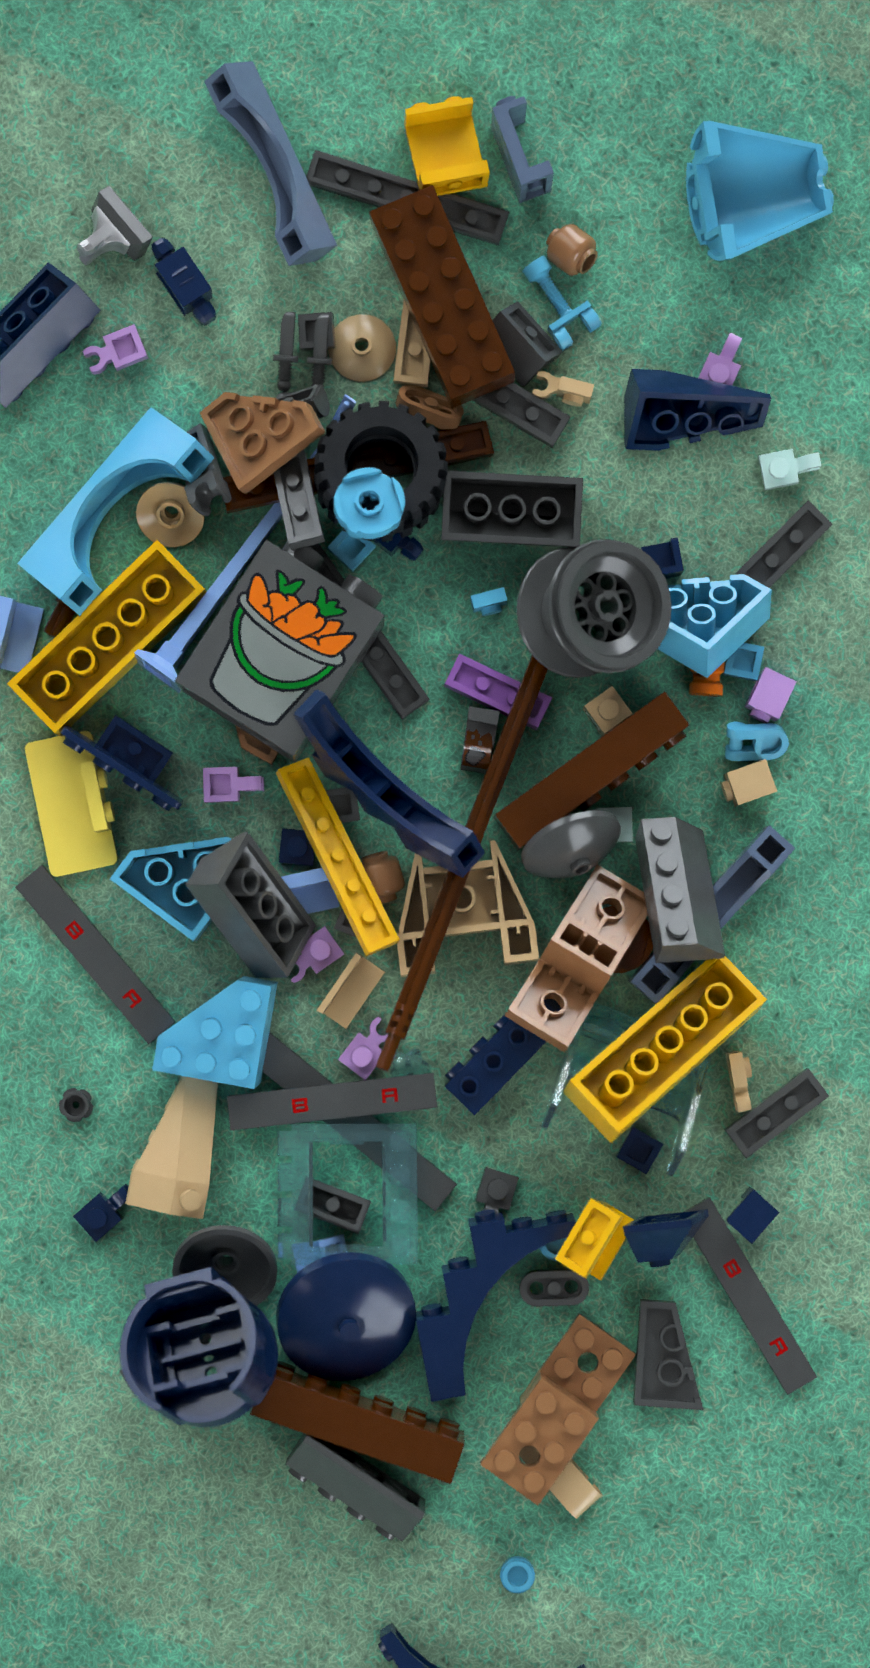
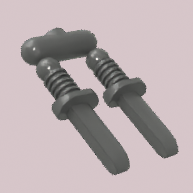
[273,312,332,398]

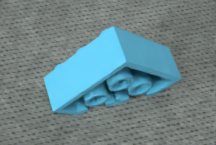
[658,574,772,678]
[110,837,231,941]
[152,976,278,1089]

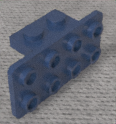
[60,715,183,811]

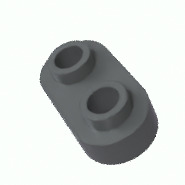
[519,1269,589,1307]

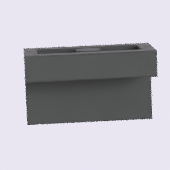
[492,301,563,387]

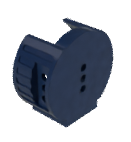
[120,1267,278,1427]

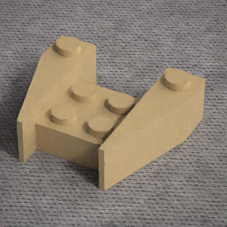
[397,840,539,978]

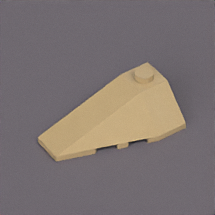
[125,1076,218,1219]

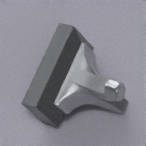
[77,186,153,265]

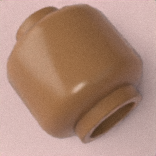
[546,224,598,276]
[361,851,405,904]

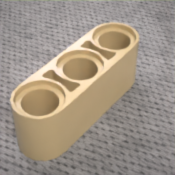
[519,1446,603,1519]

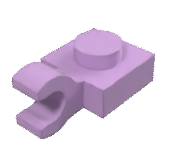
[698,333,742,386]
[203,767,264,803]

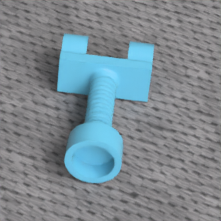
[522,256,602,351]

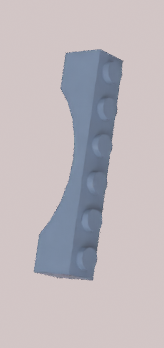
[204,61,337,266]
[628,825,795,1004]

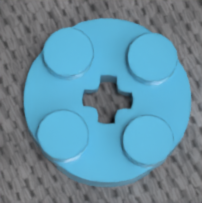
[333,468,405,539]

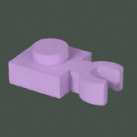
[83,324,148,375]
[291,926,344,983]
[338,1016,388,1080]

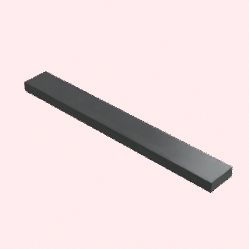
[262,1032,457,1211]

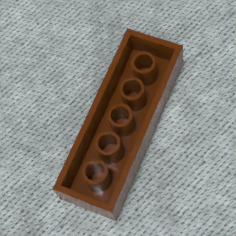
[369,185,515,409]
[493,692,689,851]
[250,1361,465,1484]

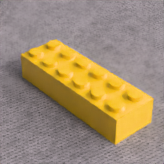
[7,540,207,736]
[563,956,767,1143]

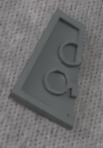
[633,1299,703,1410]

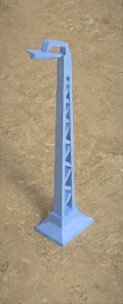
[134,394,357,693]

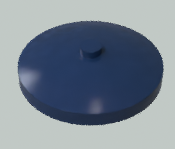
[276,1252,416,1381]

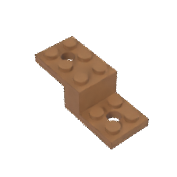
[505,865,648,1053]
[480,1313,636,1506]

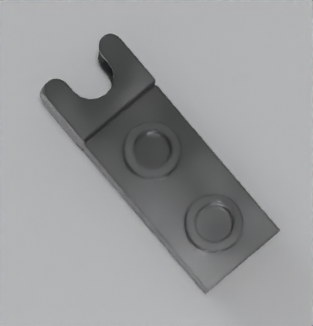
[184,423,231,516]

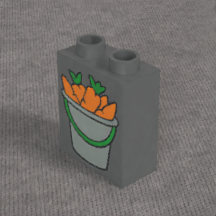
[174,540,385,763]

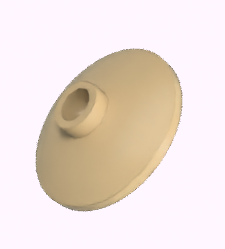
[328,314,396,382]
[136,482,205,547]

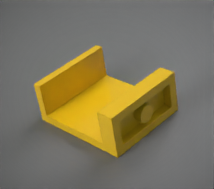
[404,96,490,196]
[555,1198,634,1281]

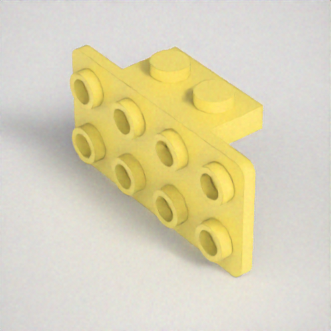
[25,731,118,877]

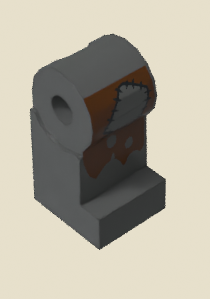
[460,706,500,774]

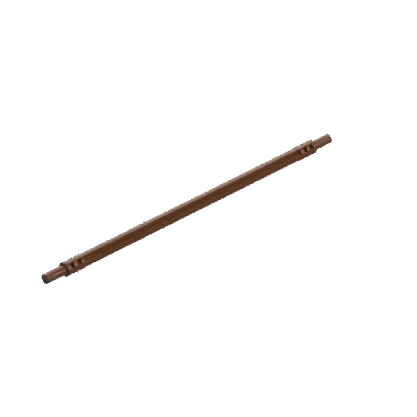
[375,655,548,1072]

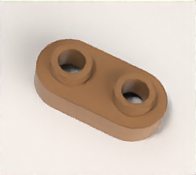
[395,385,464,430]

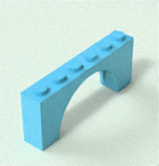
[17,407,214,616]

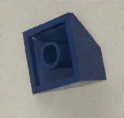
[623,1209,709,1267]

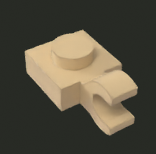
[532,371,594,407]

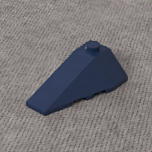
[624,369,771,451]

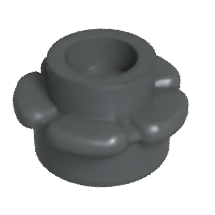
[59,1088,93,1122]

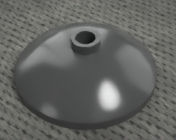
[521,810,621,879]
[172,1225,277,1306]

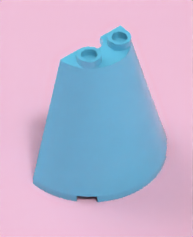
[686,121,834,261]

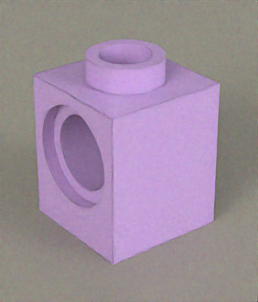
[745,667,797,723]

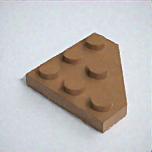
[199,392,325,494]

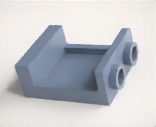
[491,96,554,203]

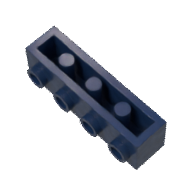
[445,999,561,1116]

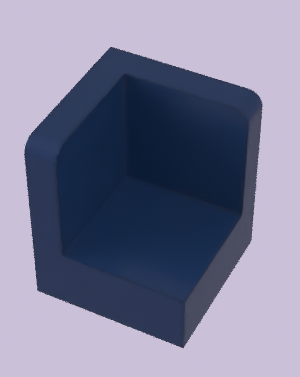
[641,537,684,579]
[727,1187,780,1244]

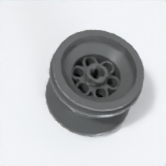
[516,539,671,678]

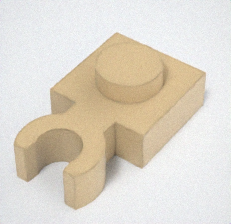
[725,1051,752,1112]

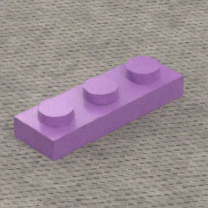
[444,654,552,731]

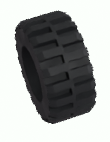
[314,401,448,542]

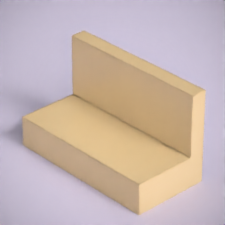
[317,953,385,1029]

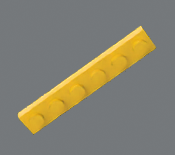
[276,757,400,957]

